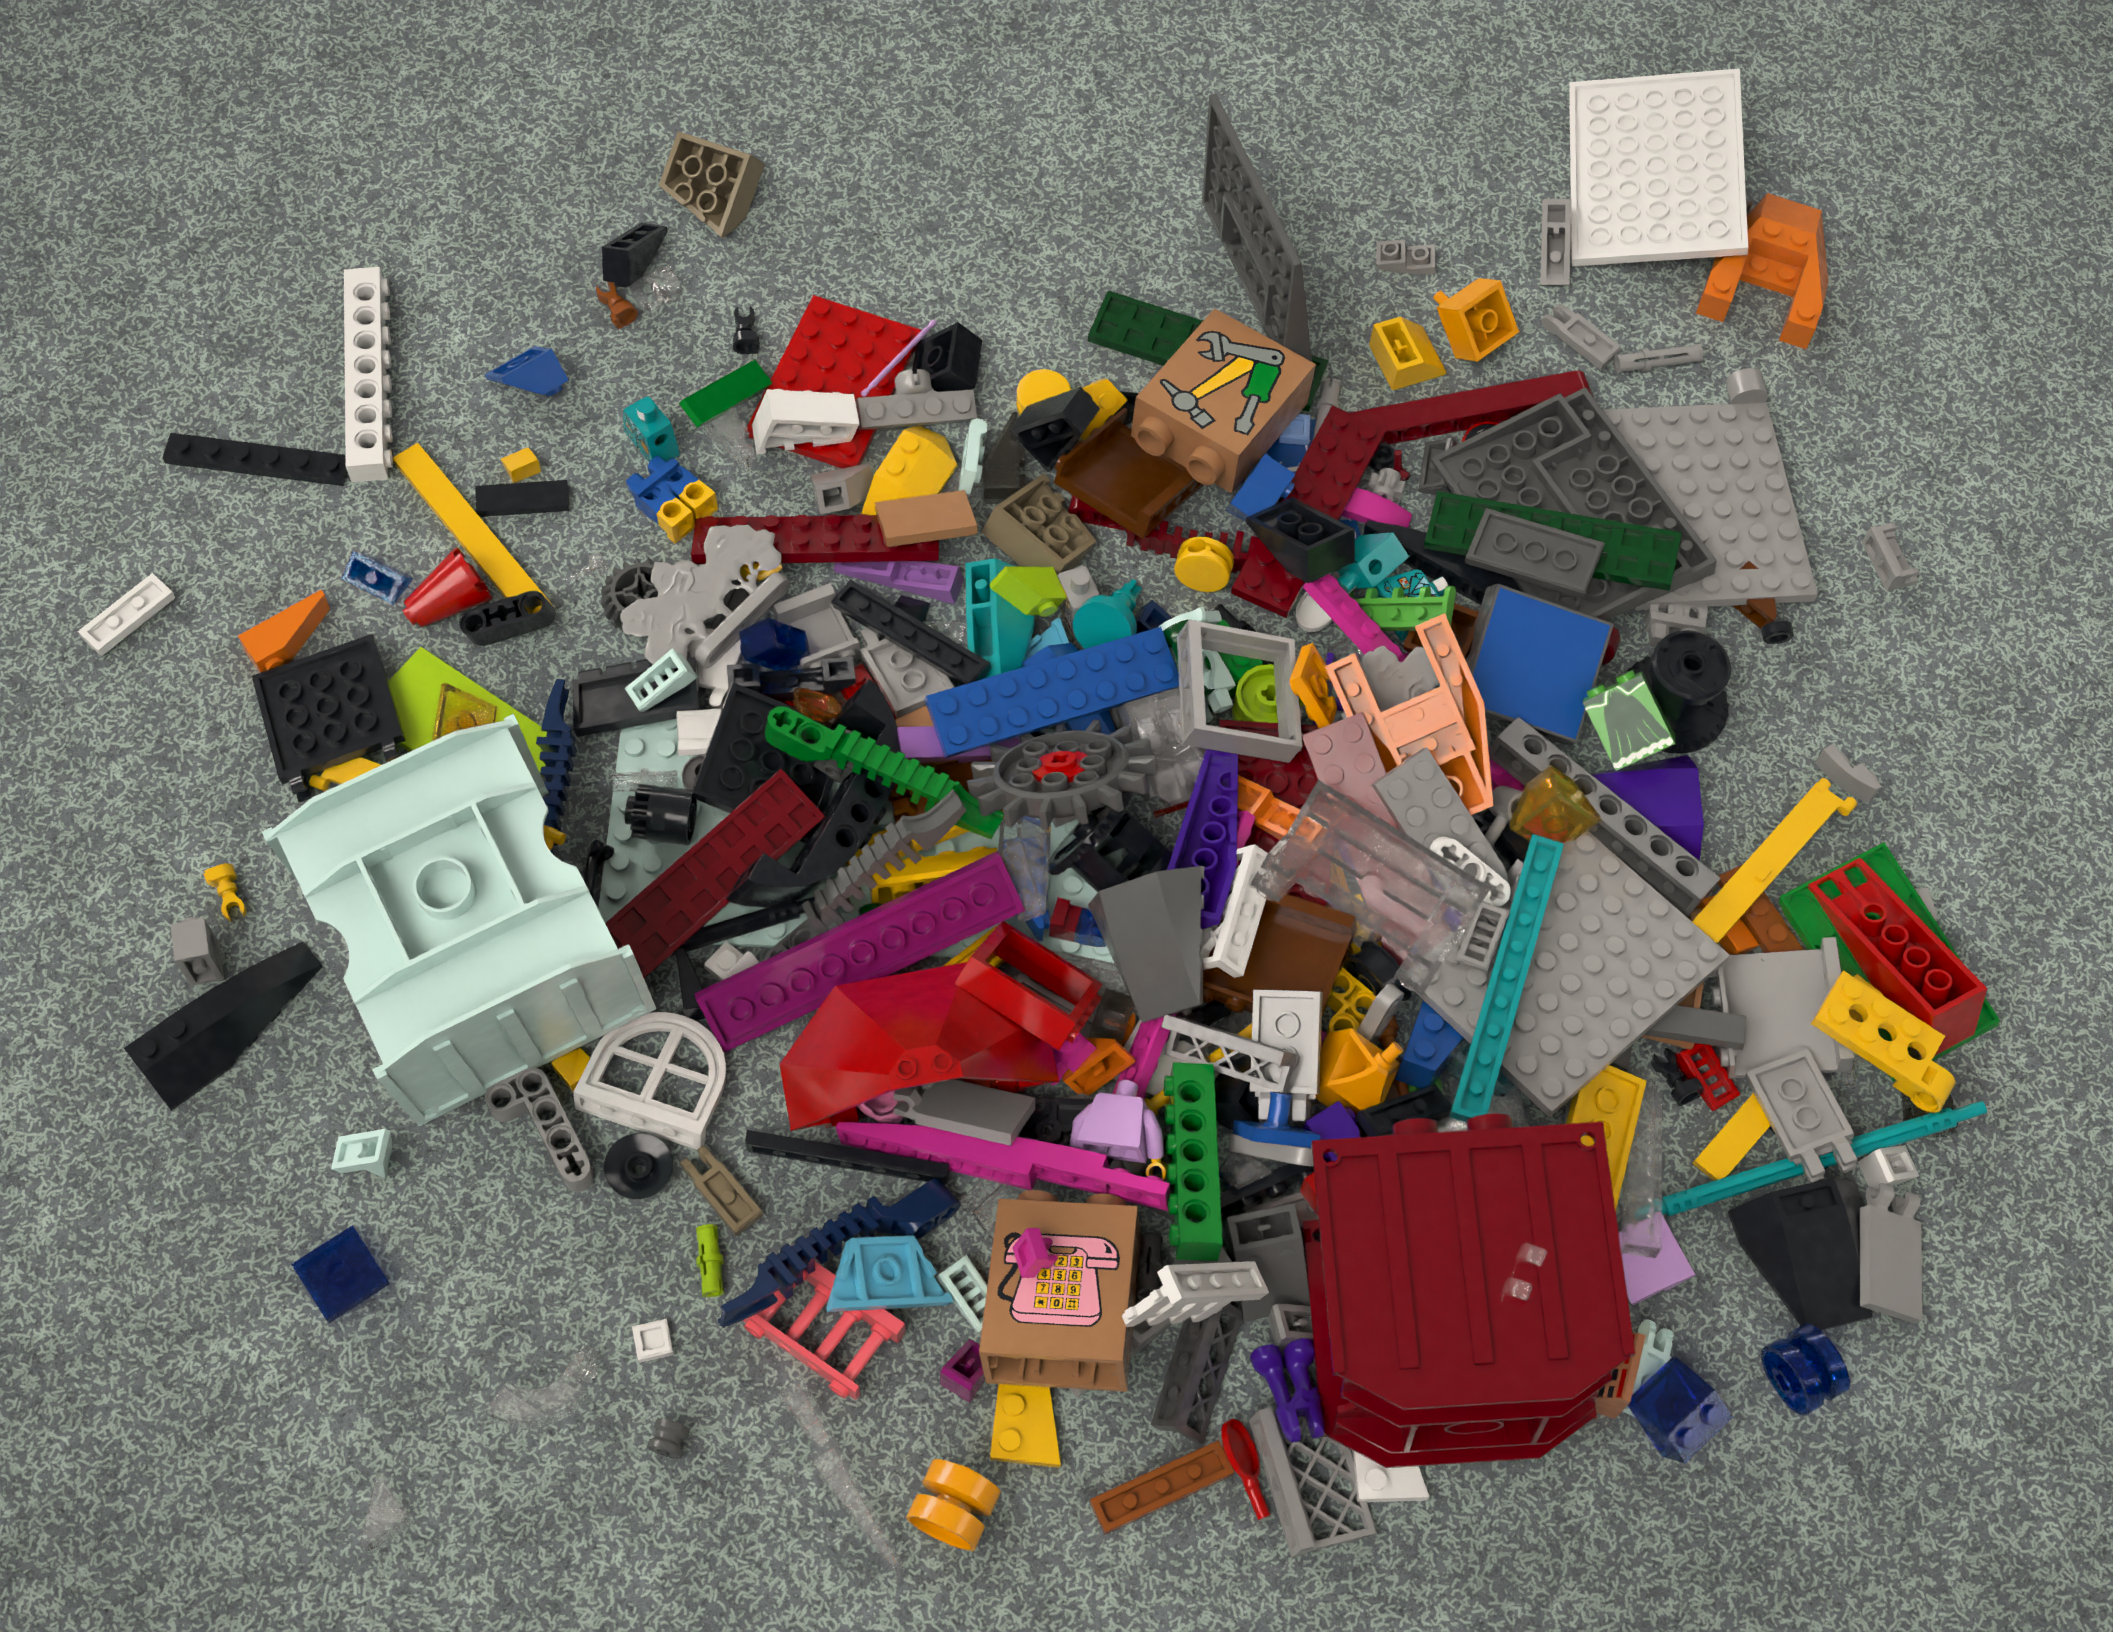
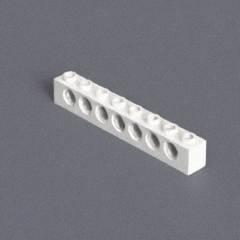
[344,267,393,482]

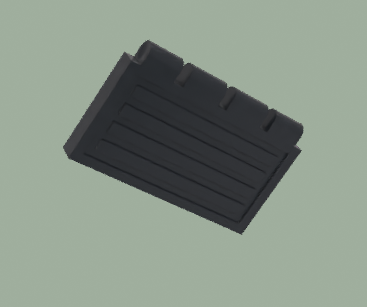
[572,651,701,737]

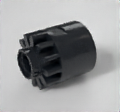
[625,784,697,845]

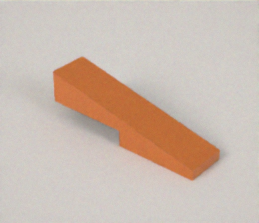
[1237,775,1332,860]

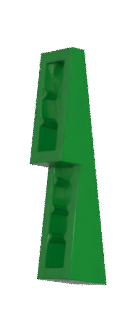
[679,359,772,428]

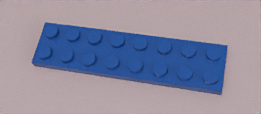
[924,627,1179,759]

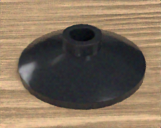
[604,1133,673,1200]

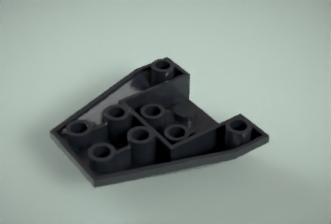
[1728,1178,1873,1334]

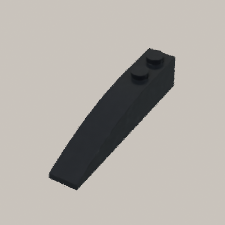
[1363,520,1522,605]

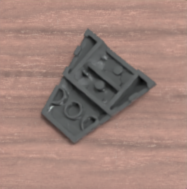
[1088,866,1204,1023]

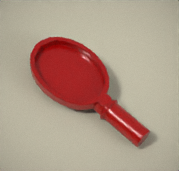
[1221,1419,1271,1520]

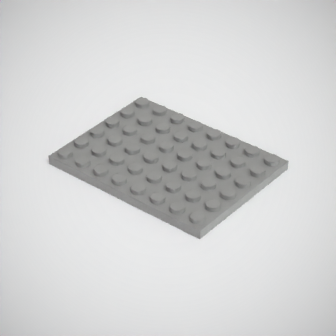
[1603,402,1818,610]
[1405,827,1730,1118]

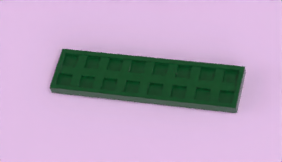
[1088,291,1328,412]
[1424,491,1682,591]

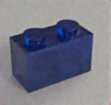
[739,618,811,671]

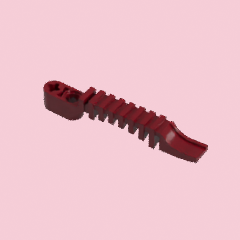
[1068,495,1259,573]

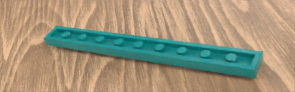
[1449,834,1564,1123]

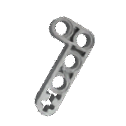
[485,1067,594,1192]

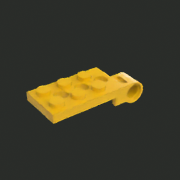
[1810,970,1956,1113]

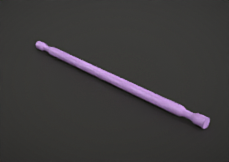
[861,320,936,397]

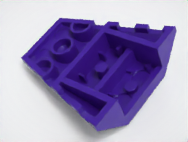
[1568,755,1704,861]

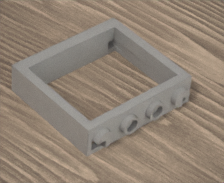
[1177,620,1304,763]

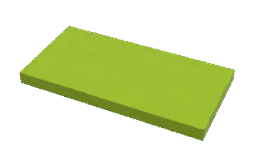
[388,647,547,778]

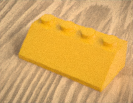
[869,846,998,904]

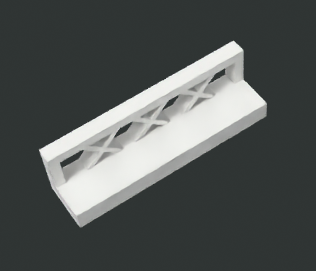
[1200,844,1278,978]

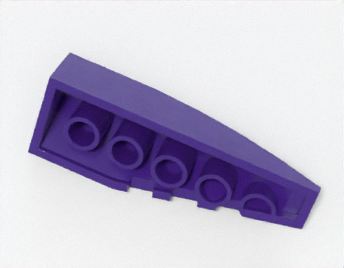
[1167,749,1238,929]

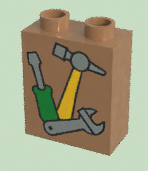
[1131,308,1316,493]

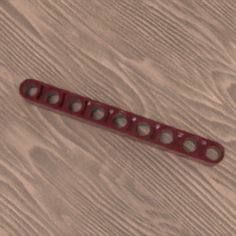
[1349,370,1594,444]

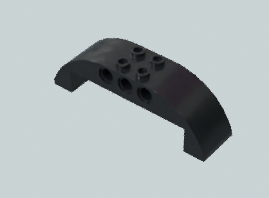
[726,679,900,907]

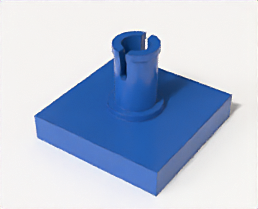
[1233,1091,1320,1148]

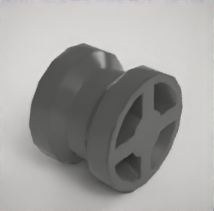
[647,1418,690,1459]

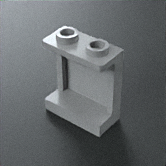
[773,583,861,669]

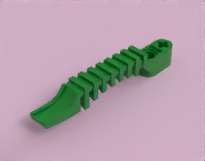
[765,706,1004,839]

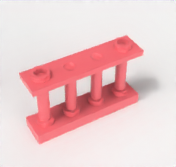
[743,1245,906,1400]

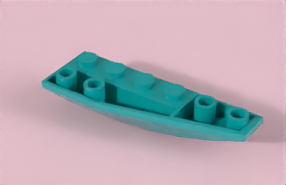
[965,558,1035,679]

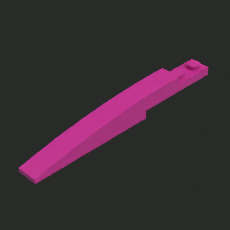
[836,1122,1171,1211]

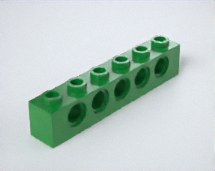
[1164,1062,1222,1261]

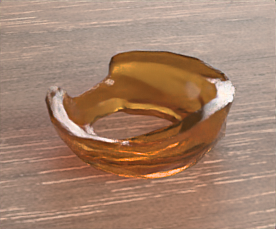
[793,688,842,722]

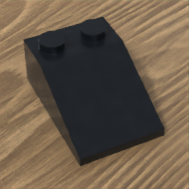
[1246,497,1355,583]

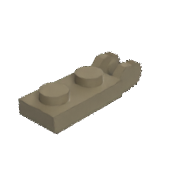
[680,1146,763,1237]

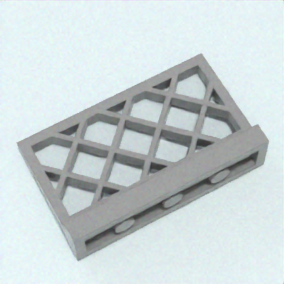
[1249,1407,1377,1558]

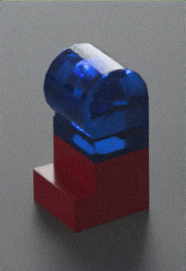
[1049,897,1106,947]

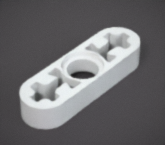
[1429,837,1511,907]

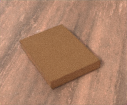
[875,490,978,547]

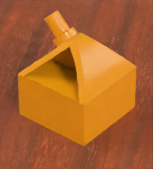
[1433,278,1519,362]
[1316,1028,1403,1124]

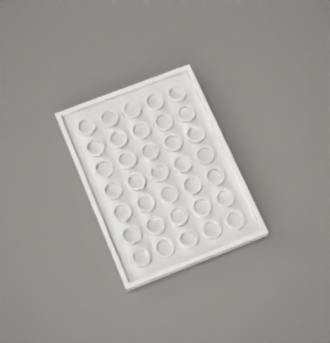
[1569,69,1748,267]

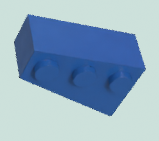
[1395,999,1468,1089]

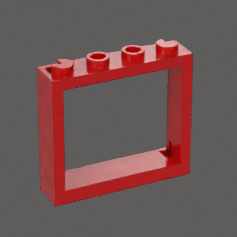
[954,921,1103,1050]

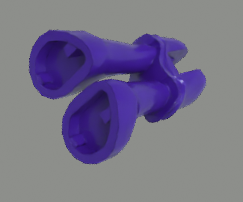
[1250,1338,1325,1443]

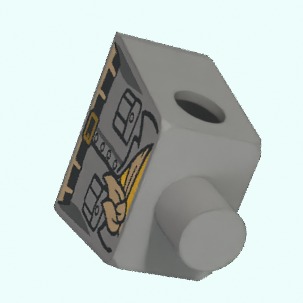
[1057,566,1100,640]

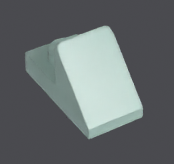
[331,1129,392,1178]

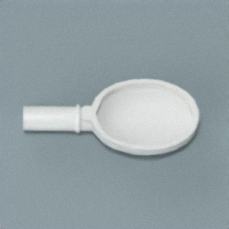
[1296,571,1340,632]

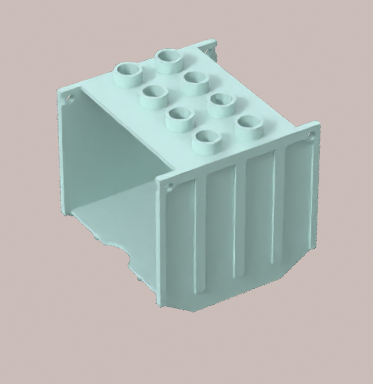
[262,714,656,1126]

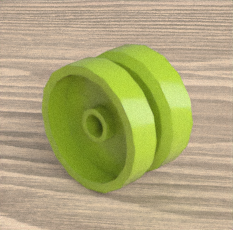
[1232,664,1303,723]

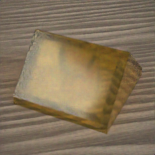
[432,683,497,741]

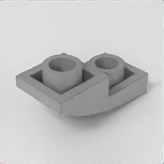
[1377,239,1436,275]
[1815,744,1882,803]

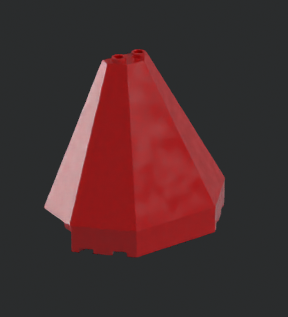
[779,962,1059,1131]

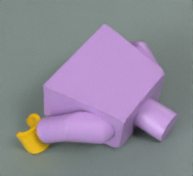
[1070,1080,1167,1180]

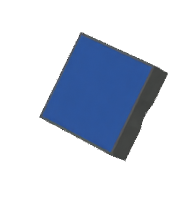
[1466,584,1614,745]

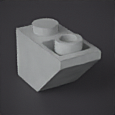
[810,463,873,514]

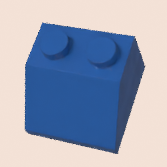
[1225,453,1295,522]

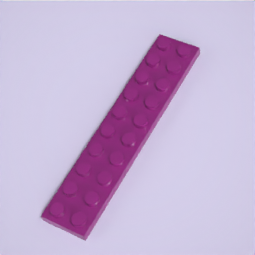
[694,851,1025,1053]

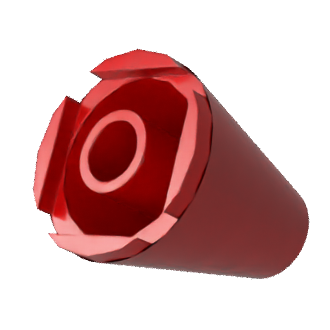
[402,547,493,627]

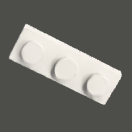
[78,573,175,656]

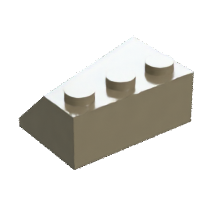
[659,131,765,238]
[981,473,1096,575]

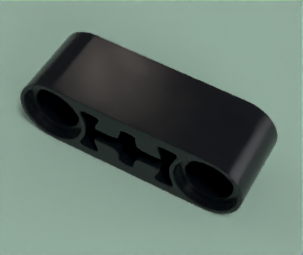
[459,591,556,646]

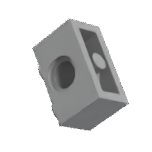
[170,917,224,986]

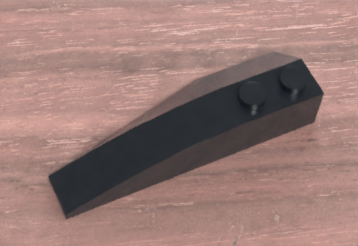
[124,942,323,1111]

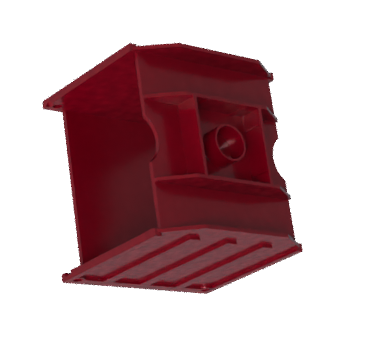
[1303,1113,1636,1468]

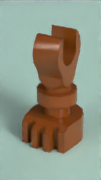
[596,282,638,330]

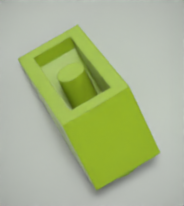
[989,566,1067,617]

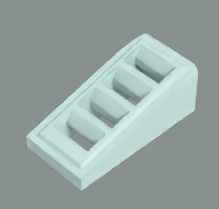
[625,648,698,712]
[935,1255,987,1333]

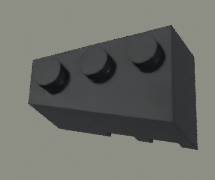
[1010,387,1100,472]

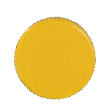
[1016,369,1071,415]
[1174,537,1234,592]

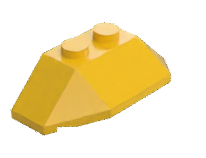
[861,426,957,515]

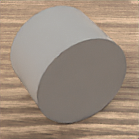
[1726,368,1768,405]

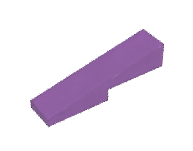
[833,561,964,604]
[897,726,1020,763]

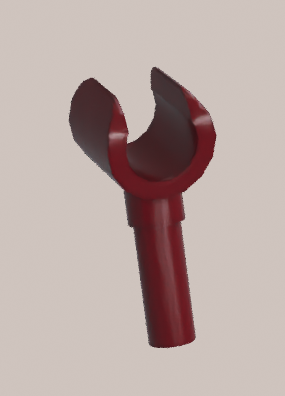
[1393,450,1411,481]

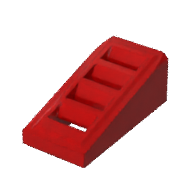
[1675,1043,1741,1111]

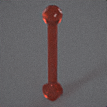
[1153,800,1190,818]

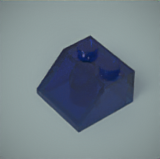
[1627,1357,1733,1464]

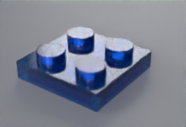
[291,1225,390,1323]

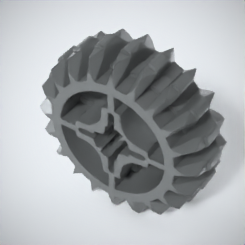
[601,557,662,638]

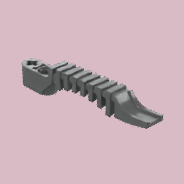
[763,789,966,961]

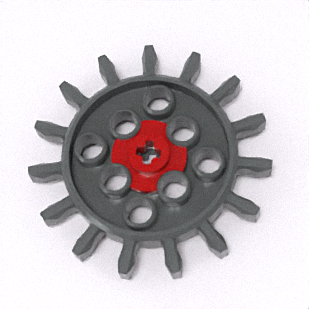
[967,720,1158,830]

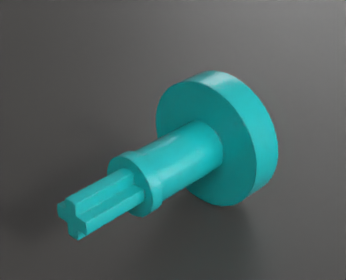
[1073,579,1142,649]

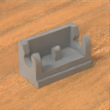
[1862,523,1920,592]

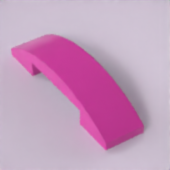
[1342,488,1412,528]

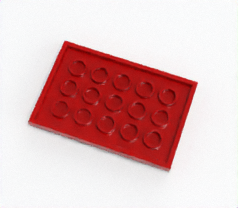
[745,295,922,469]

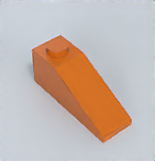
[238,590,330,673]

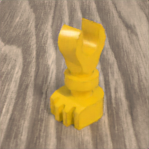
[203,863,247,922]

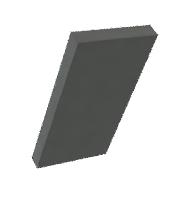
[1465,508,1605,599]

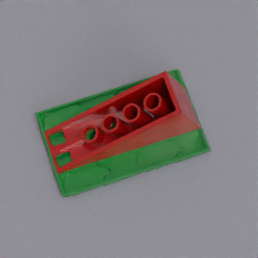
[1779,842,2000,1083]

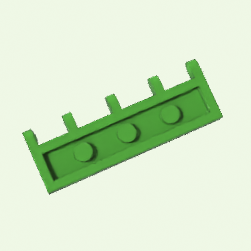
[1337,586,1456,631]

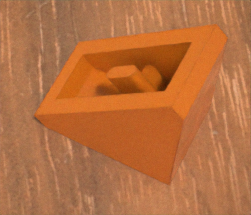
[1062,1038,1136,1096]

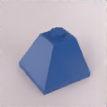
[484,346,569,396]

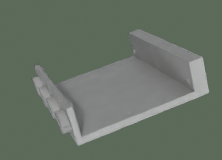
[1710,937,1854,1079]

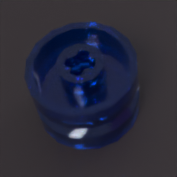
[1761,1323,1850,1416]

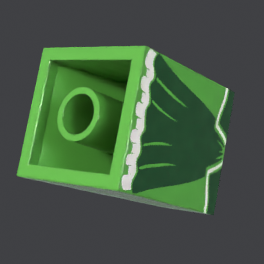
[1582,670,1675,771]

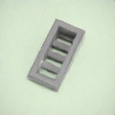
[1455,899,1510,973]

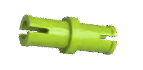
[696,1224,724,1298]

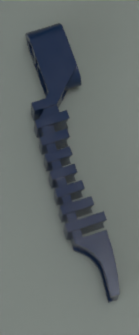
[536,679,577,855]
[718,1178,961,1328]

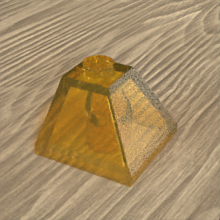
[1509,765,1601,843]

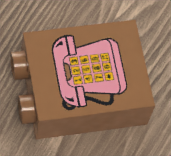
[979,1190,1141,1392]

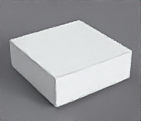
[632,1319,674,1363]

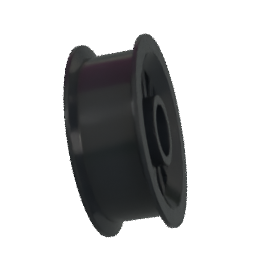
[1343,941,1412,1001]

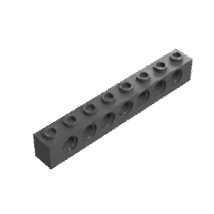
[1489,717,1721,917]

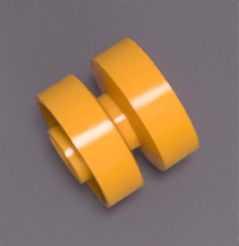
[906,1459,1001,1551]

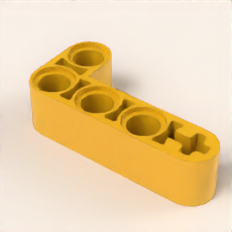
[1326,967,1376,1034]

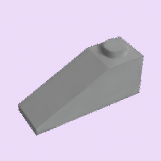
[1540,199,1571,286]

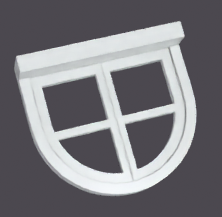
[573,1012,726,1150]

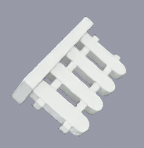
[1122,1261,1269,1327]

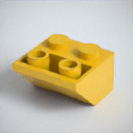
[1369,317,1446,391]

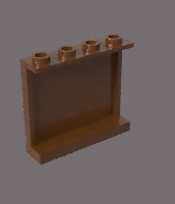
[1054,408,1204,539]
[1203,888,1357,1017]

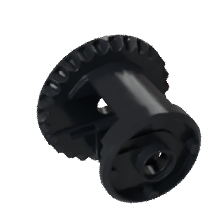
[1627,630,1731,754]
[1045,792,1173,893]

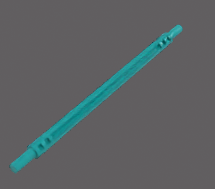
[1630,1101,1987,1224]

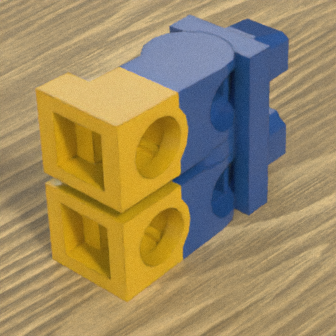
[626,455,718,544]

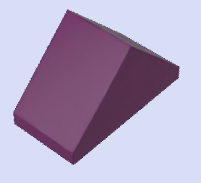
[940,1339,985,1403]

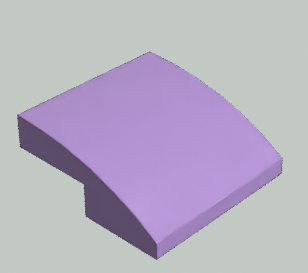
[1619,1214,1696,1305]

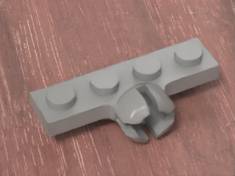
[855,369,977,430]

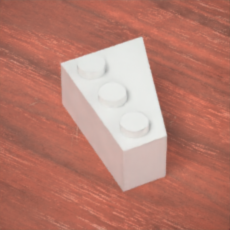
[752,389,859,454]

